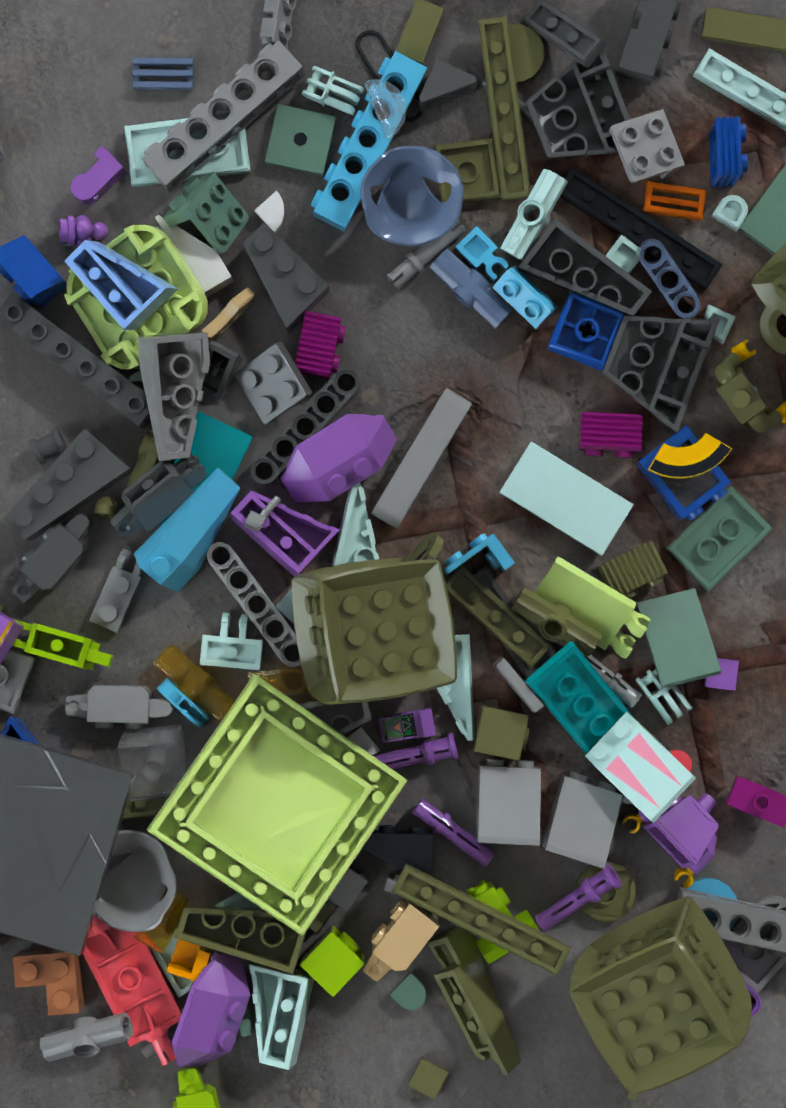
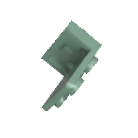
[163,172,249,254]

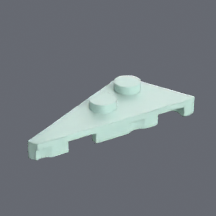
[331,482,379,566]
[437,634,475,741]

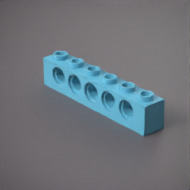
[310,51,427,232]

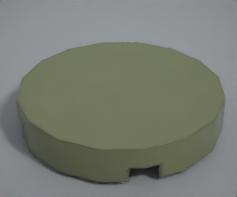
[509,24,545,85]
[575,861,636,922]

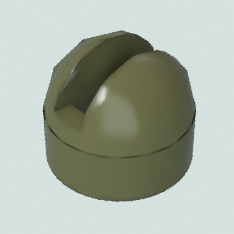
[93,496,118,520]

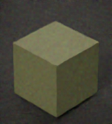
[473,704,530,761]

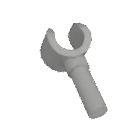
[244,496,281,532]

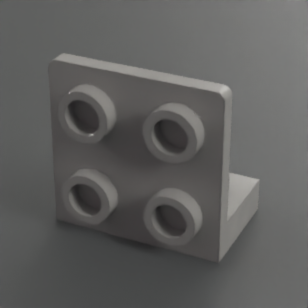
[609,109,685,183]

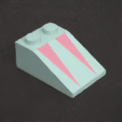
[585,712,696,823]

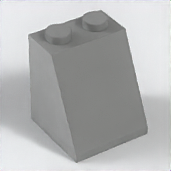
[475,759,541,846]
[541,771,623,869]

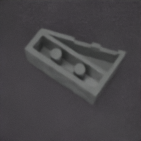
[243,222,330,333]

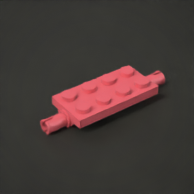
[83,914,183,1066]

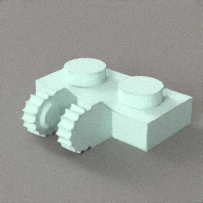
[200,612,263,670]

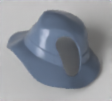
[360,146,464,246]

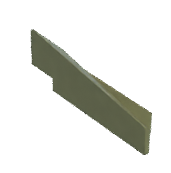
[427,926,521,1075]

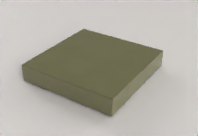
[434,138,501,204]

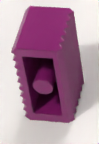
[295,311,346,380]
[578,412,643,458]

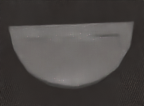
[364,79,407,140]

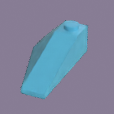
[134,468,240,592]

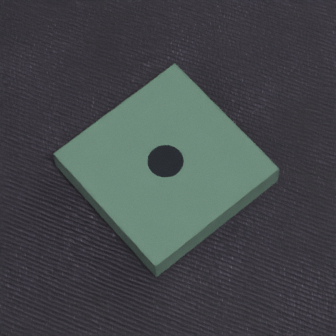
[265,104,336,177]

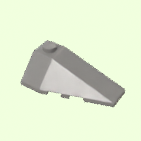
[137,332,210,461]

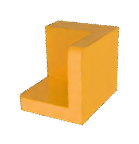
[166,939,213,981]

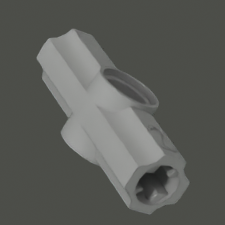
[40,1012,134,1062]

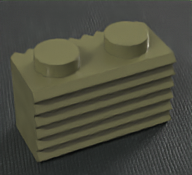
[595,540,668,598]

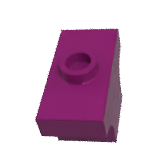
[725,775,786,828]

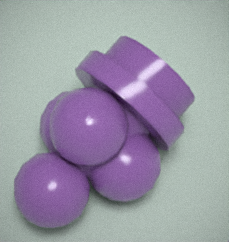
[59,215,108,247]

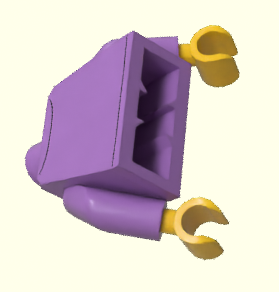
[622,793,719,888]

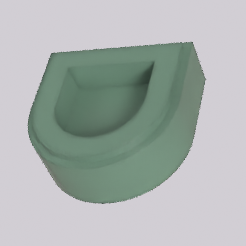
[390,972,426,1010]

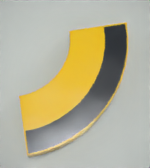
[647,433,732,479]

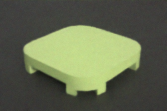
[64,225,208,370]

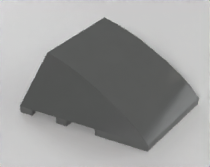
[526,49,630,158]
[602,316,720,433]

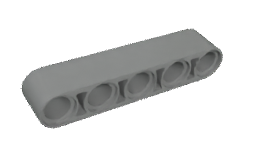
[371,388,472,529]
[207,542,301,667]

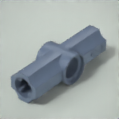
[430,249,513,329]

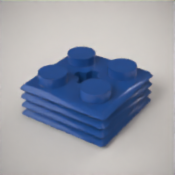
[708,116,748,189]
[547,292,626,371]

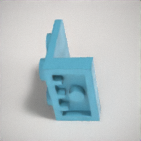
[443,533,515,575]

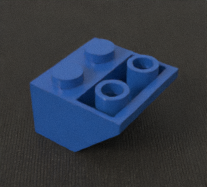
[0,235,67,308]

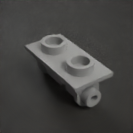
[259,0,296,48]

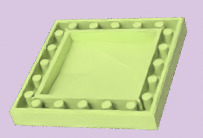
[147,674,407,936]

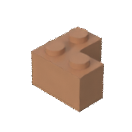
[13,948,85,1016]

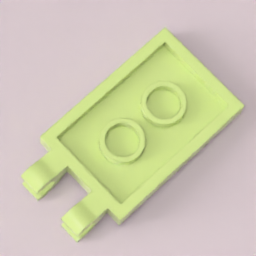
[534,556,650,659]

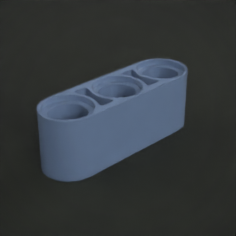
[638,239,700,318]

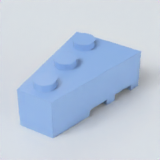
[65,240,178,330]

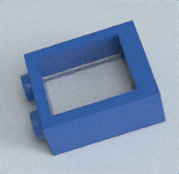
[636,425,731,521]

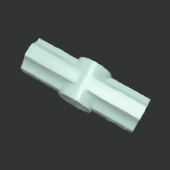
[500,169,568,261]

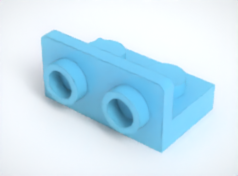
[492,266,558,329]

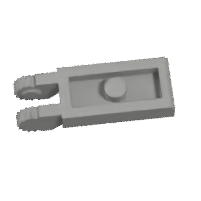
[89,545,143,633]

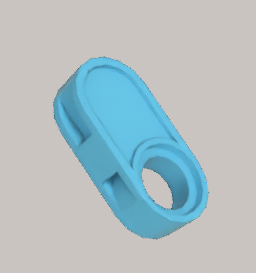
[157,677,211,728]

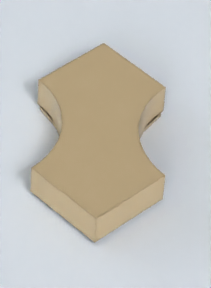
[200,287,255,344]

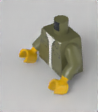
[714,339,786,433]

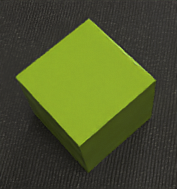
[300,925,366,997]

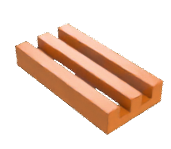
[642,181,707,221]

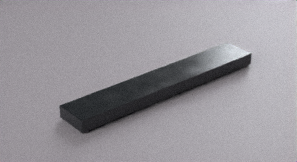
[560,167,723,291]

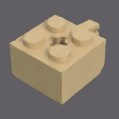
[363,898,439,982]

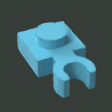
[455,226,509,281]

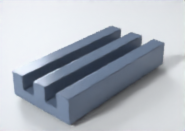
[133,58,194,90]

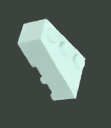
[249,962,314,1070]

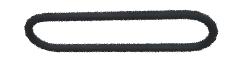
[356,30,424,122]

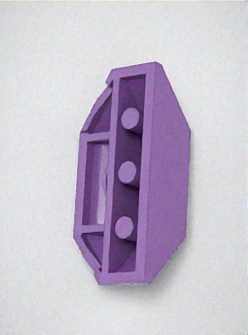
[280,414,397,503]
[172,951,251,1067]

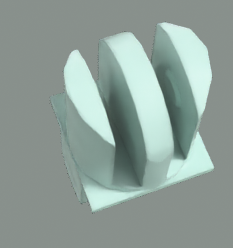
[301,66,364,115]
[635,669,693,725]

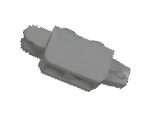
[65,684,175,729]

